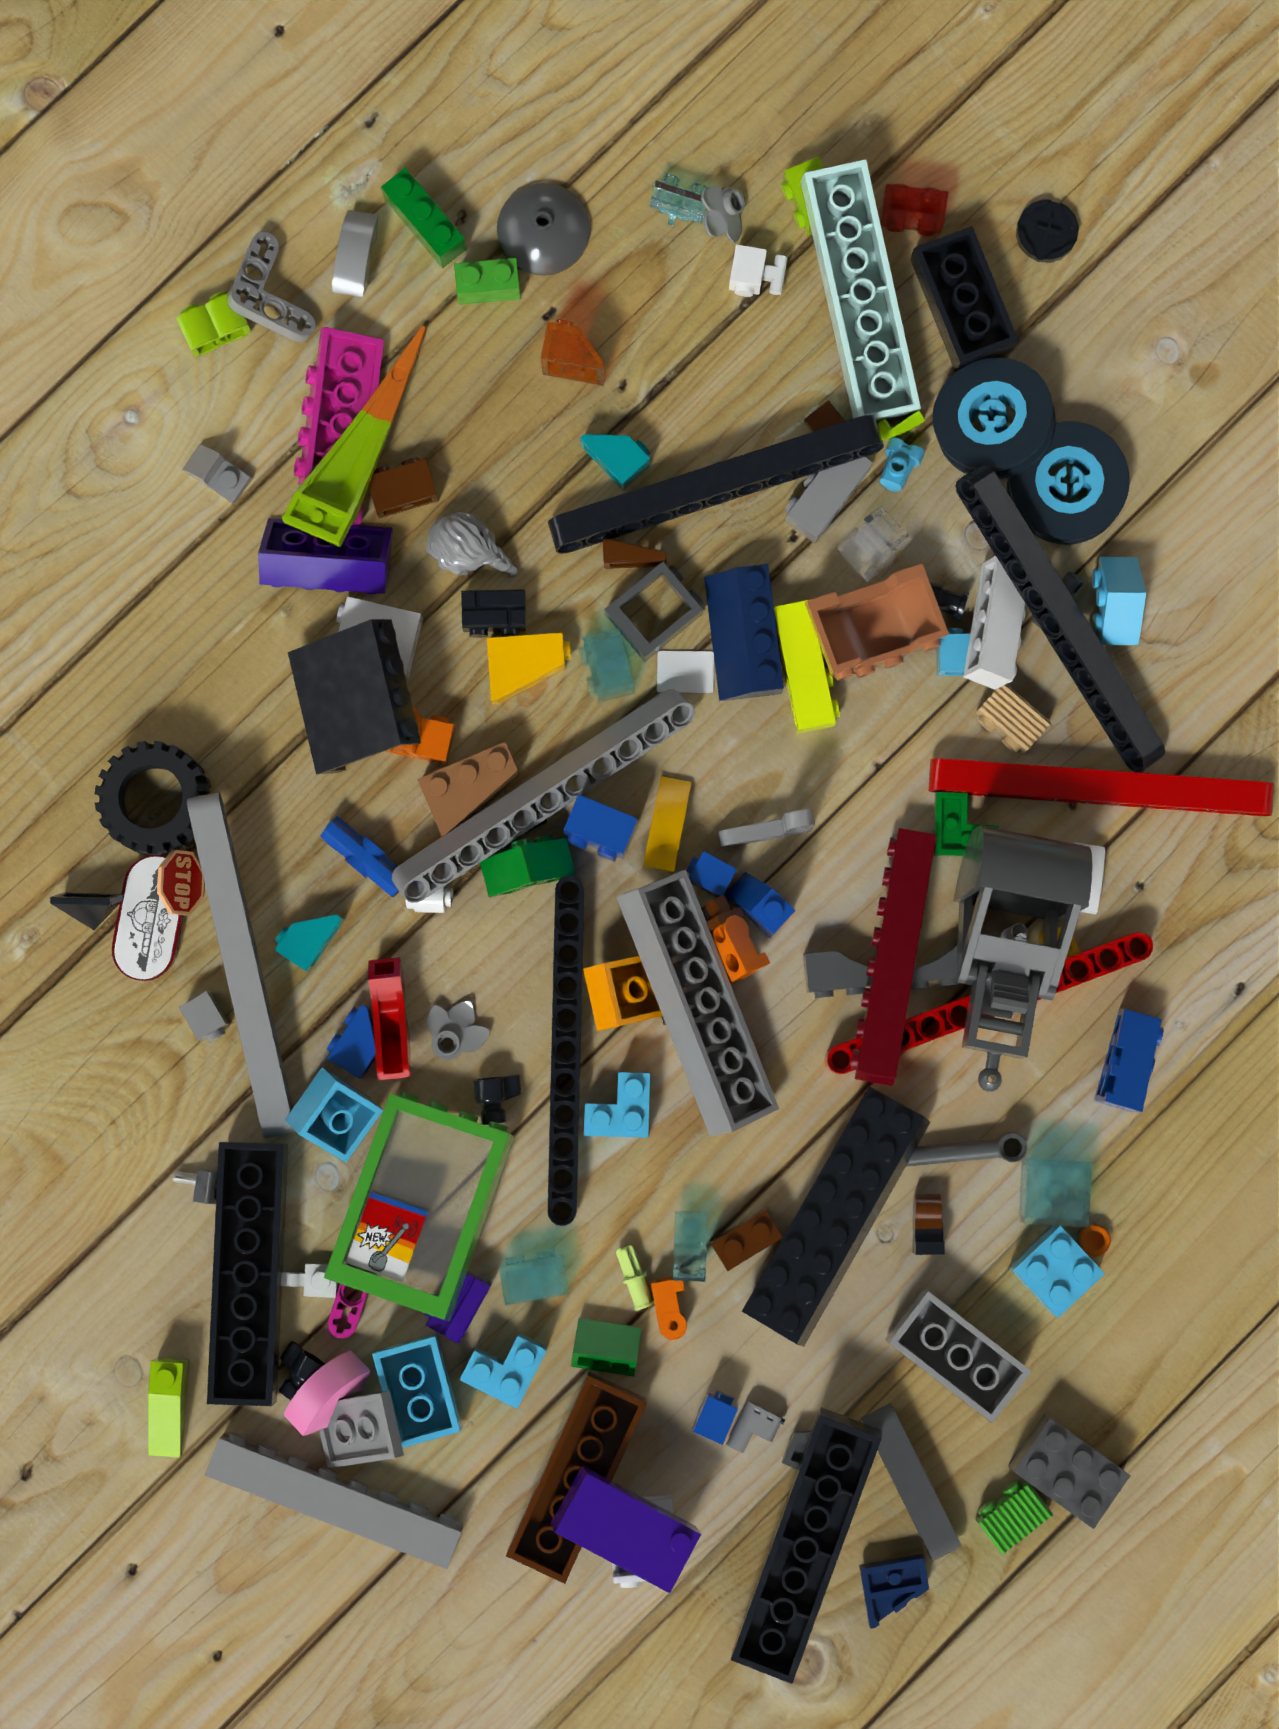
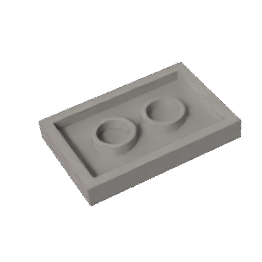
[319,1390,404,1468]

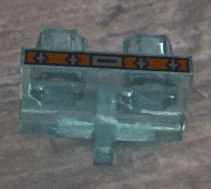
[649,173,707,226]

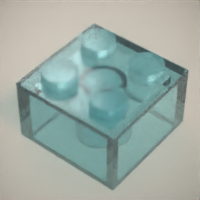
[1019,1158,1092,1227]

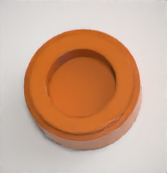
[1077,1224,1111,1256]

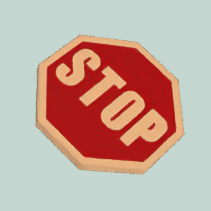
[157,850,204,915]

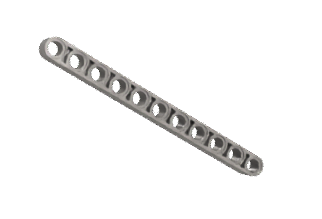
[392,689,695,903]
[187,792,296,1138]

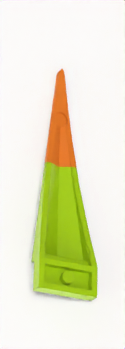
[282,326,426,547]

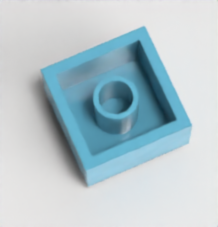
[285,1067,383,1163]
[1008,1224,1105,1318]

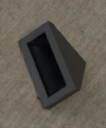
[50,892,123,931]

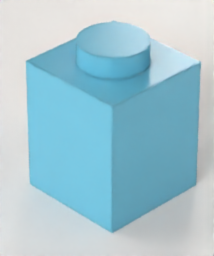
[936,628,970,676]

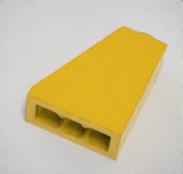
[487,633,571,705]

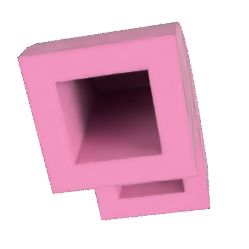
[284,1350,371,1436]

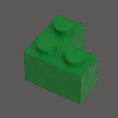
[480,835,576,897]

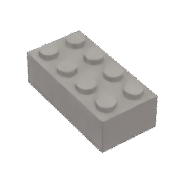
[885,1289,1032,1423]

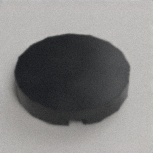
[1016,199,1079,263]

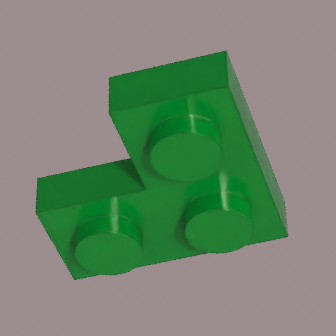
[934,792,999,857]

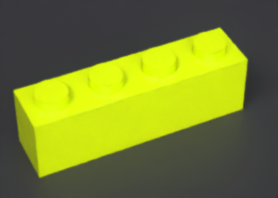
[773,600,840,734]

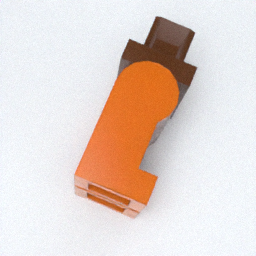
[701,895,770,985]

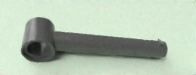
[906,1132,1027,1167]

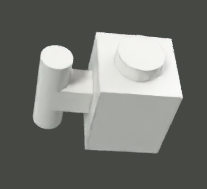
[729,244,787,297]

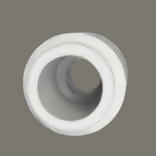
[406,885,453,913]

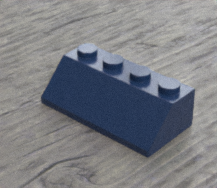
[704,564,784,702]

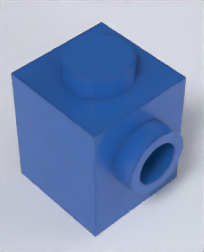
[686,851,737,897]
[692,1390,738,1445]

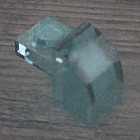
[673,1211,707,1282]

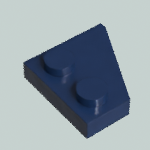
[859,1554,929,1629]

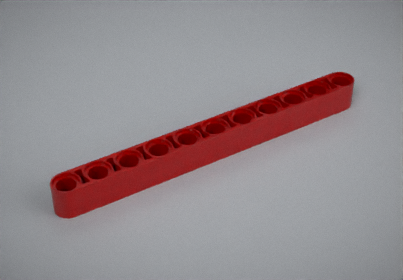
[928,758,1274,816]
[824,932,1154,1074]

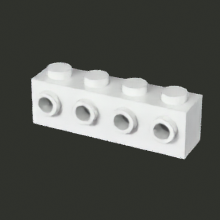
[963,556,1026,690]

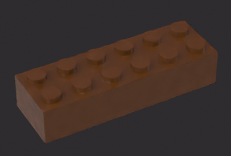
[506,1372,647,1584]

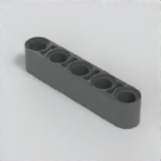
[862,1403,962,1561]

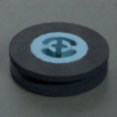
[933,358,1056,479]
[1007,421,1130,545]

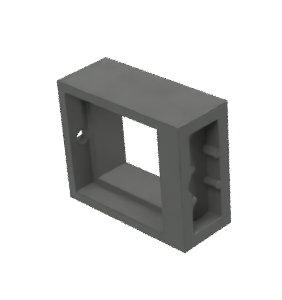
[604,562,704,662]

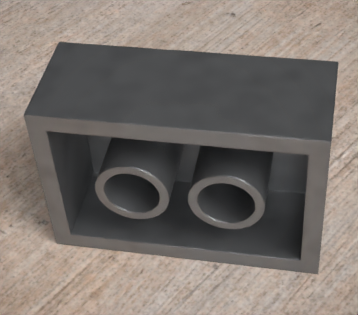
[1008,1414,1131,1529]

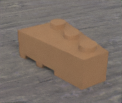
[417,742,519,837]

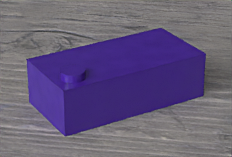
[551,1465,702,1593]

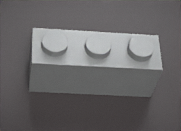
[785,457,873,543]

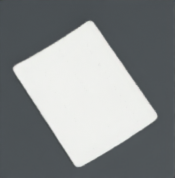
[657,651,714,693]

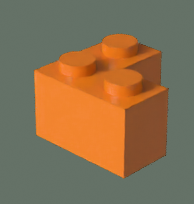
[386,706,456,765]

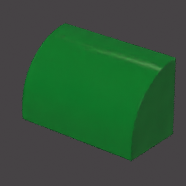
[571,1318,642,1377]

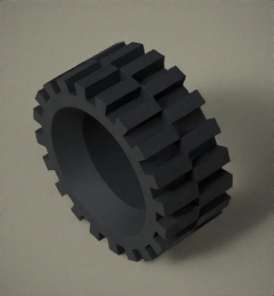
[94,741,212,856]

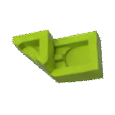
[877,410,926,441]

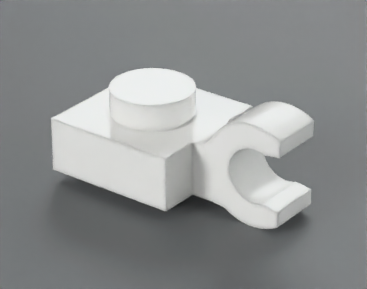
[281,1263,337,1298]

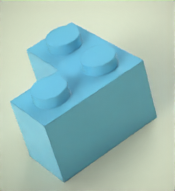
[1092,557,1147,645]
[584,1072,650,1138]
[460,1332,548,1409]

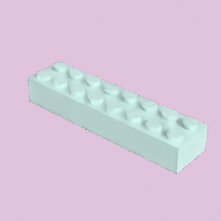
[800,159,921,422]

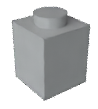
[179,991,230,1043]

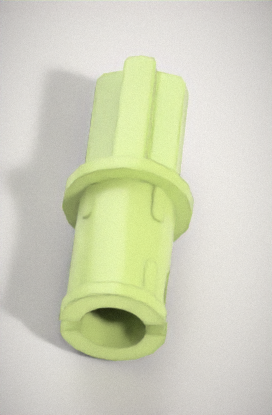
[616,1245,654,1311]

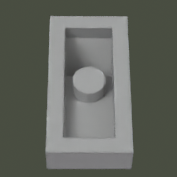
[182,444,252,505]

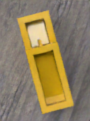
[643,776,692,874]

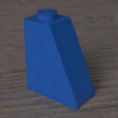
[724,872,796,938]

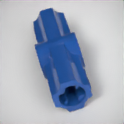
[320,816,399,898]

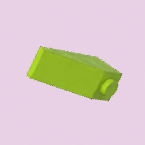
[148,1357,189,1458]

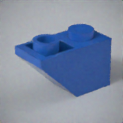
[327,1004,376,1079]

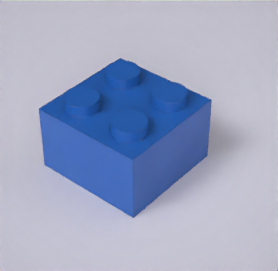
[564,794,638,862]

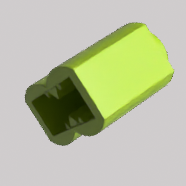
[176,292,251,357]

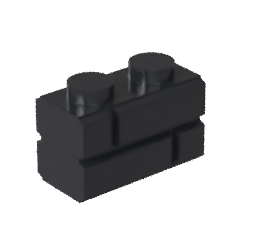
[461,589,526,638]

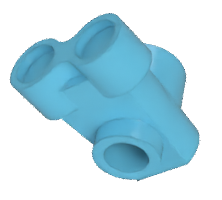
[880,438,925,492]

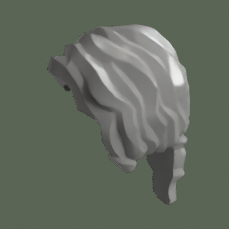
[426,512,518,577]

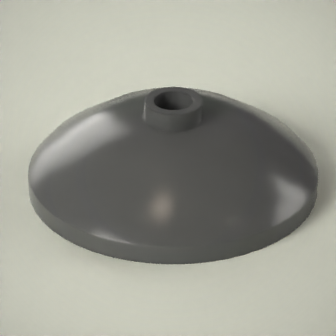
[497,183,590,276]

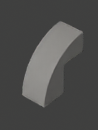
[332,210,378,297]

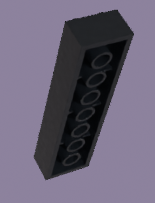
[742,1086,931,1347]
[207,1141,288,1406]
[731,1407,882,1684]

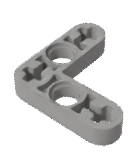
[227,232,316,342]
[718,809,815,848]

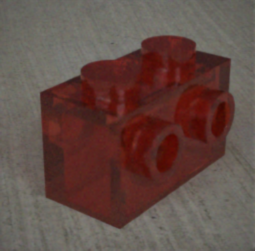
[880,184,948,236]

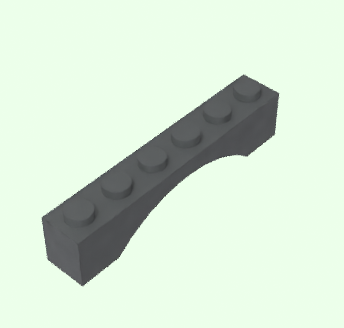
[803,935,996,998]

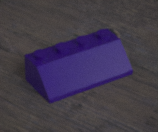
[258,518,393,594]

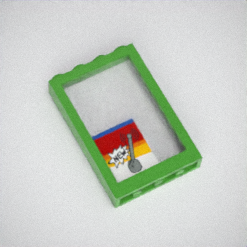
[324,1091,514,1322]

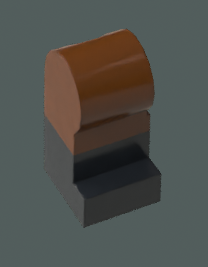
[912,1194,945,1255]

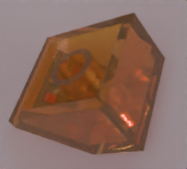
[541,319,605,386]

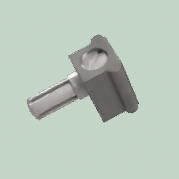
[172,1170,217,1204]

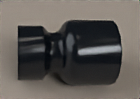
[473,1074,522,1125]
[279,1341,325,1400]

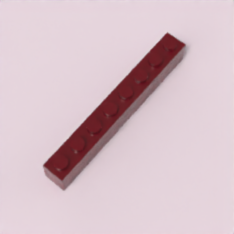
[850,828,936,1086]

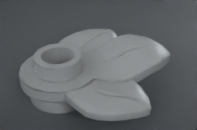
[701,186,745,243]
[427,1001,490,1060]

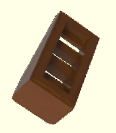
[603,538,667,569]

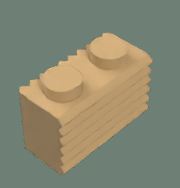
[976,684,1051,754]

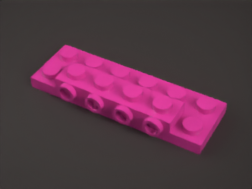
[294,327,384,525]

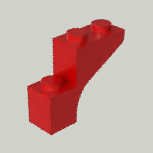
[368,957,410,1080]

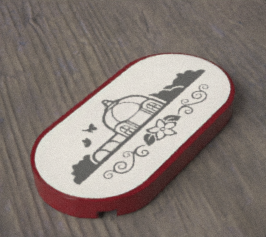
[112,855,184,981]

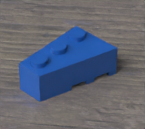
[1094,1009,1164,1112]

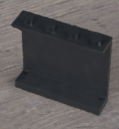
[287,619,421,775]

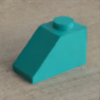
[580,434,650,490]
[274,914,345,972]

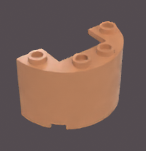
[805,563,949,681]

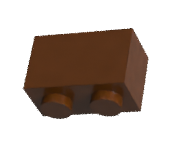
[369,457,439,519]
[710,1208,782,1272]

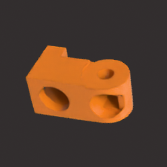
[650,1275,687,1340]

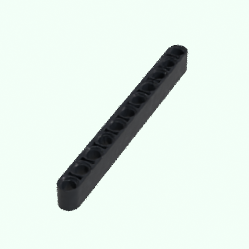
[548,415,884,554]
[955,465,1165,773]
[547,876,584,1226]

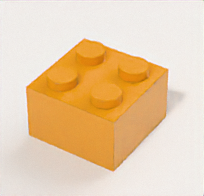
[583,956,663,1031]

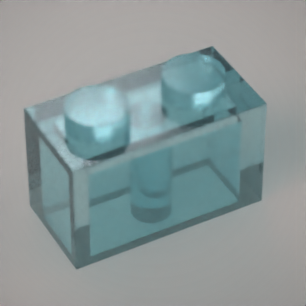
[578,628,635,703]
[499,1249,569,1305]

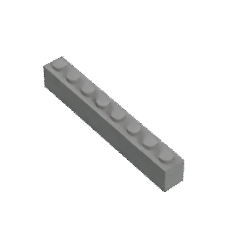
[205,1432,463,1569]

